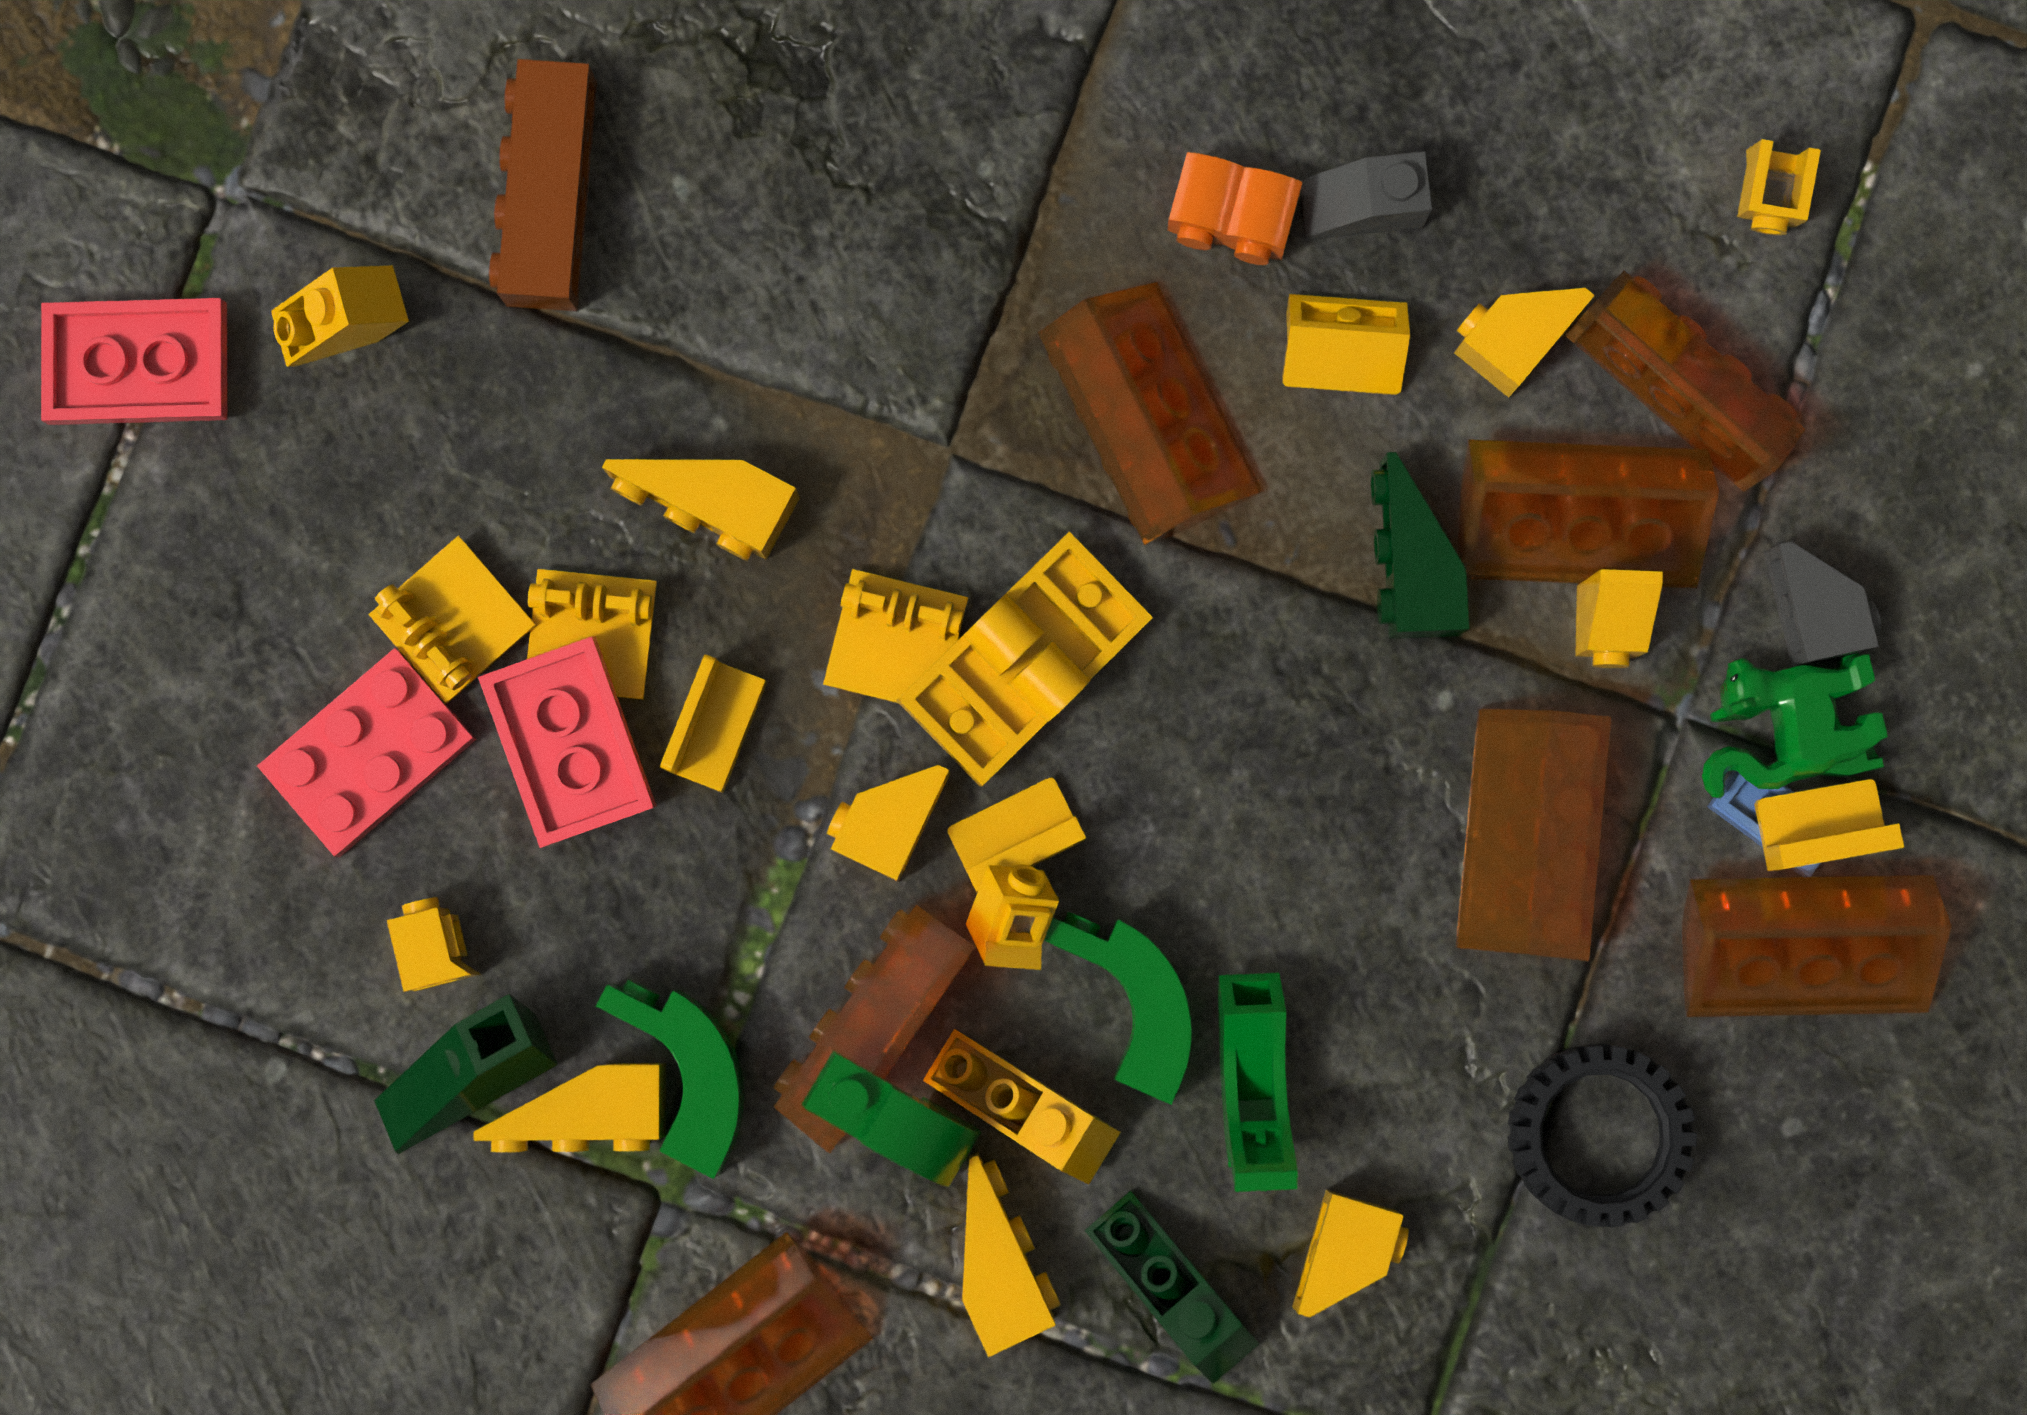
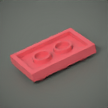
[41,298,228,425]
[478,636,657,848]
[257,648,477,858]

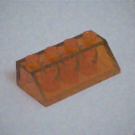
[1565,270,1806,492]
[1038,282,1263,545]
[1458,439,1719,588]
[1455,709,1611,961]
[1682,875,1952,1017]
[773,905,977,1153]
[591,1232,873,1415]

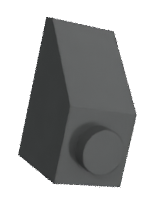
[1300,151,1432,240]
[1764,542,1881,667]

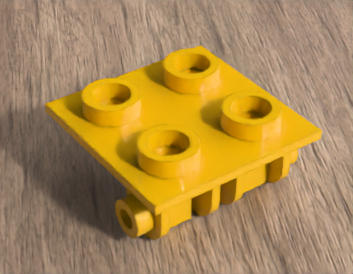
[368,535,536,704]
[527,569,657,700]
[823,569,968,703]

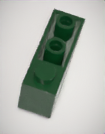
[1370,452,1470,639]
[374,994,558,1154]
[1084,1191,1259,1384]

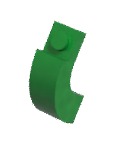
[1044,912,1192,1105]
[1218,973,1298,1192]
[596,979,744,1179]
[801,1050,981,1187]

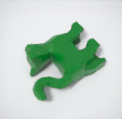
[1702,653,1888,799]

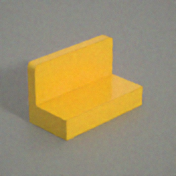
[1283,294,1410,395]
[660,654,767,793]
[947,778,1086,893]
[1754,779,1904,871]

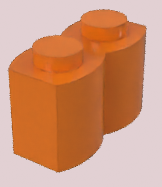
[1167,152,1302,265]

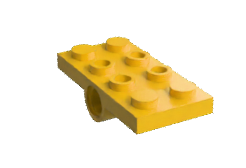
[896,531,1153,787]

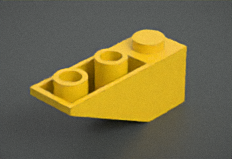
[602,459,800,561]
[923,1029,1121,1184]
[474,1063,666,1152]
[962,1152,1061,1357]

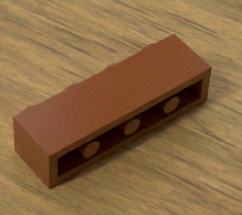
[489,59,597,312]

